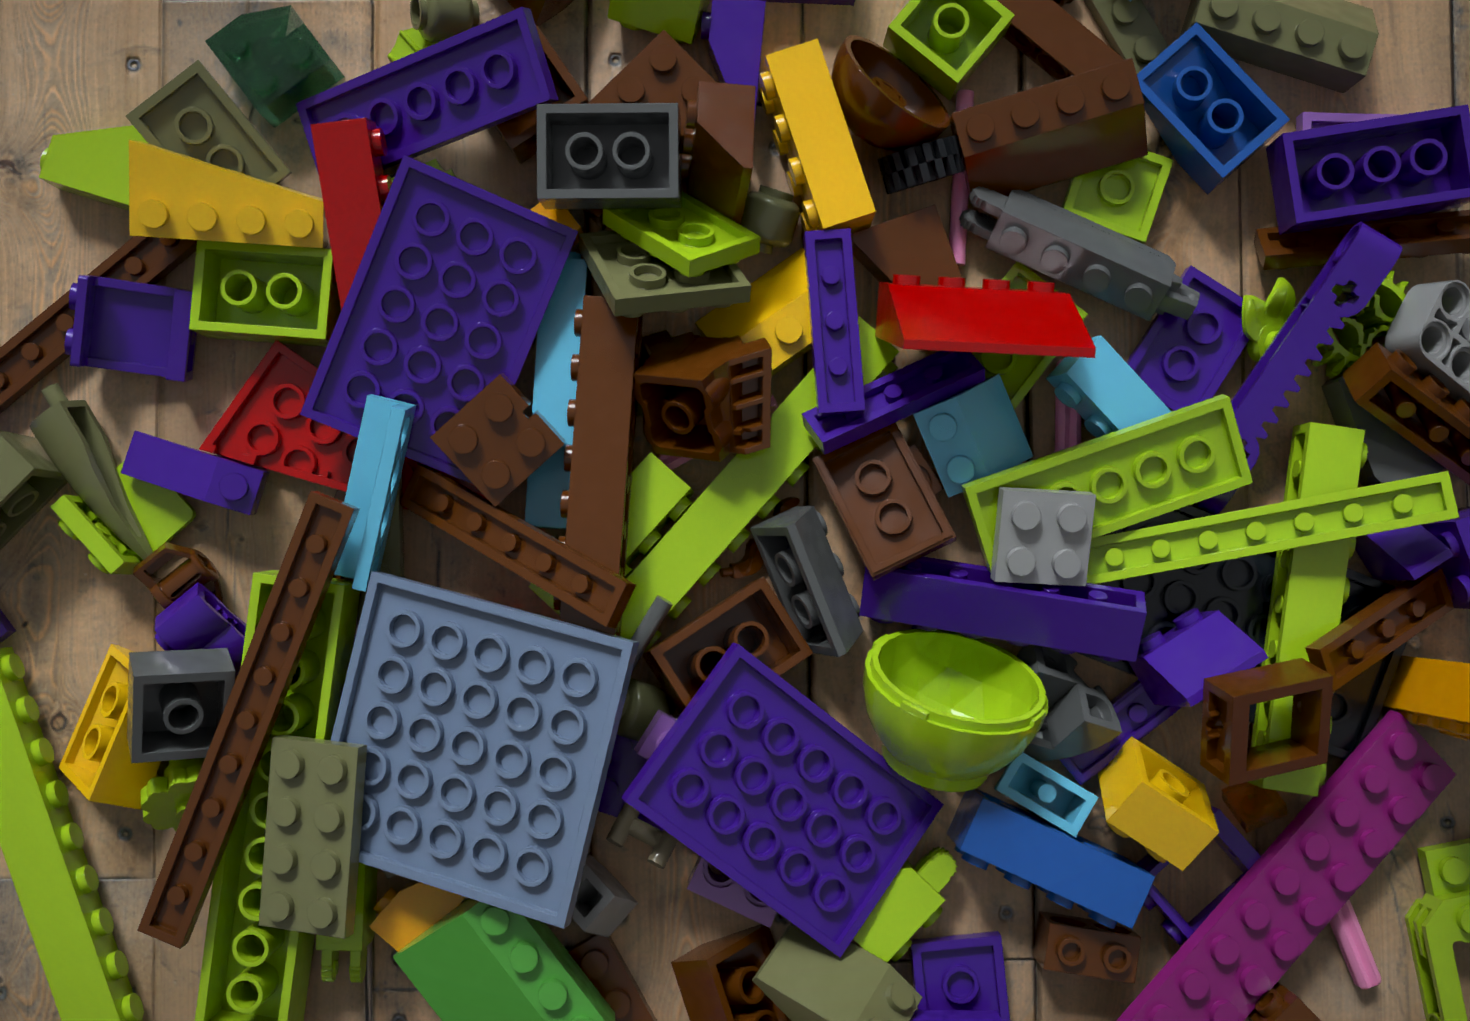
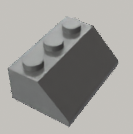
[750,506,864,657]

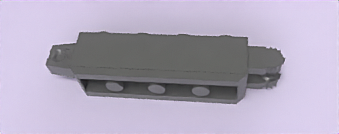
[959,186,1200,321]

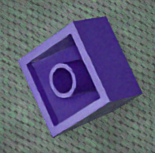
[1128,608,1269,707]

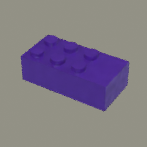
[1266,104,1470,235]

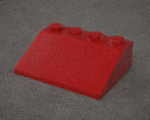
[875,274,1096,358]

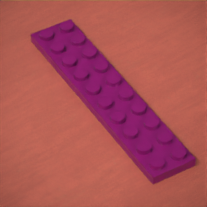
[1116,710,1457,1021]

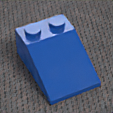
[1137,22,1290,195]

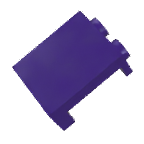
[64,275,197,382]

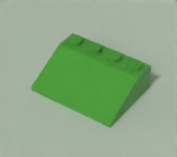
[393,898,615,1021]

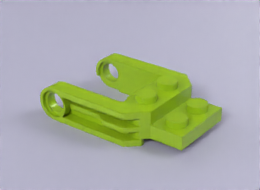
[1405,838,1470,1021]

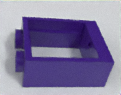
[1136,805,1261,946]

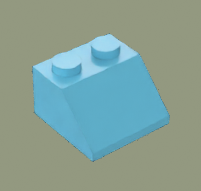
[913,373,1033,498]

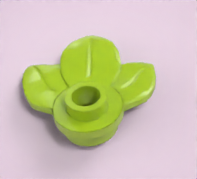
[1242,277,1296,362]

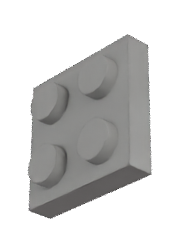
[990,487,1096,586]

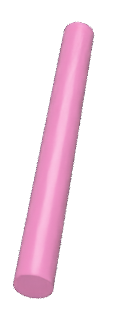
[949,90,974,267]

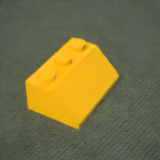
[695,247,812,377]
[58,644,161,810]

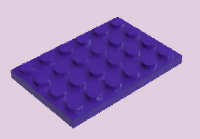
[300,155,578,484]
[621,642,944,958]

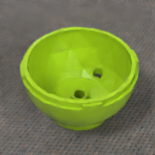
[863,629,1048,792]

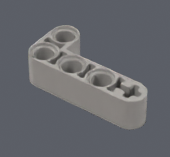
[1385,280,1470,402]

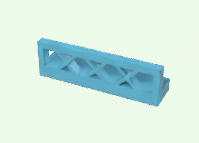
[334,394,417,592]

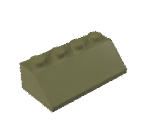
[1179,0,1379,93]

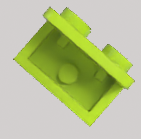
[50,460,196,575]

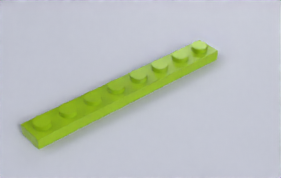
[1086,471,1459,584]

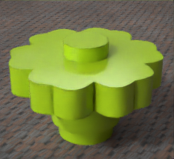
[140,758,205,831]

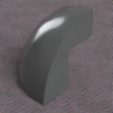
[1016,644,1122,762]

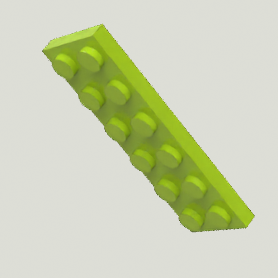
[961,394,1253,573]

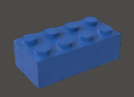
[946,789,1155,929]

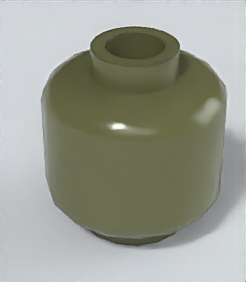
[410,0,480,42]
[741,185,800,254]
[617,678,673,742]

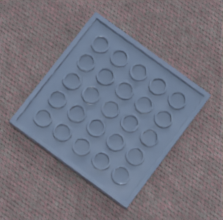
[331,571,639,929]

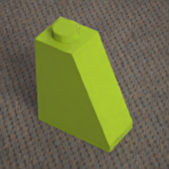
[39,125,148,211]

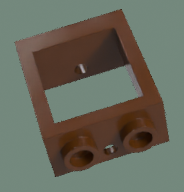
[1200,658,1334,786]

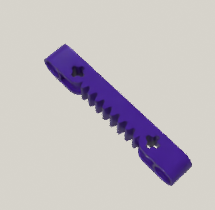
[1193,221,1402,515]

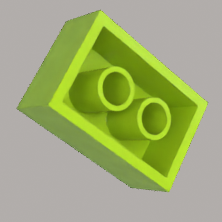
[189,240,341,347]

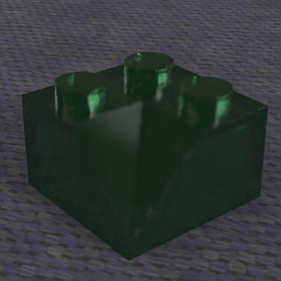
[205,5,345,128]

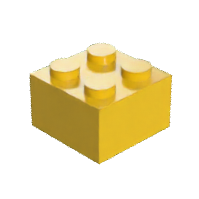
[1098,736,1219,871]

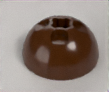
[831,35,950,151]

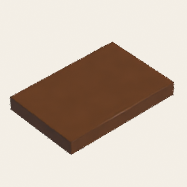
[812,422,956,581]

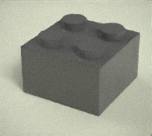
[127,648,235,763]

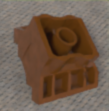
[633,330,772,462]

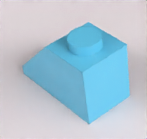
[994,752,1099,837]

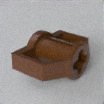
[133,542,223,609]

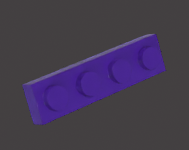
[803,228,865,416]
[802,351,985,455]

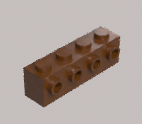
[1342,342,1470,485]

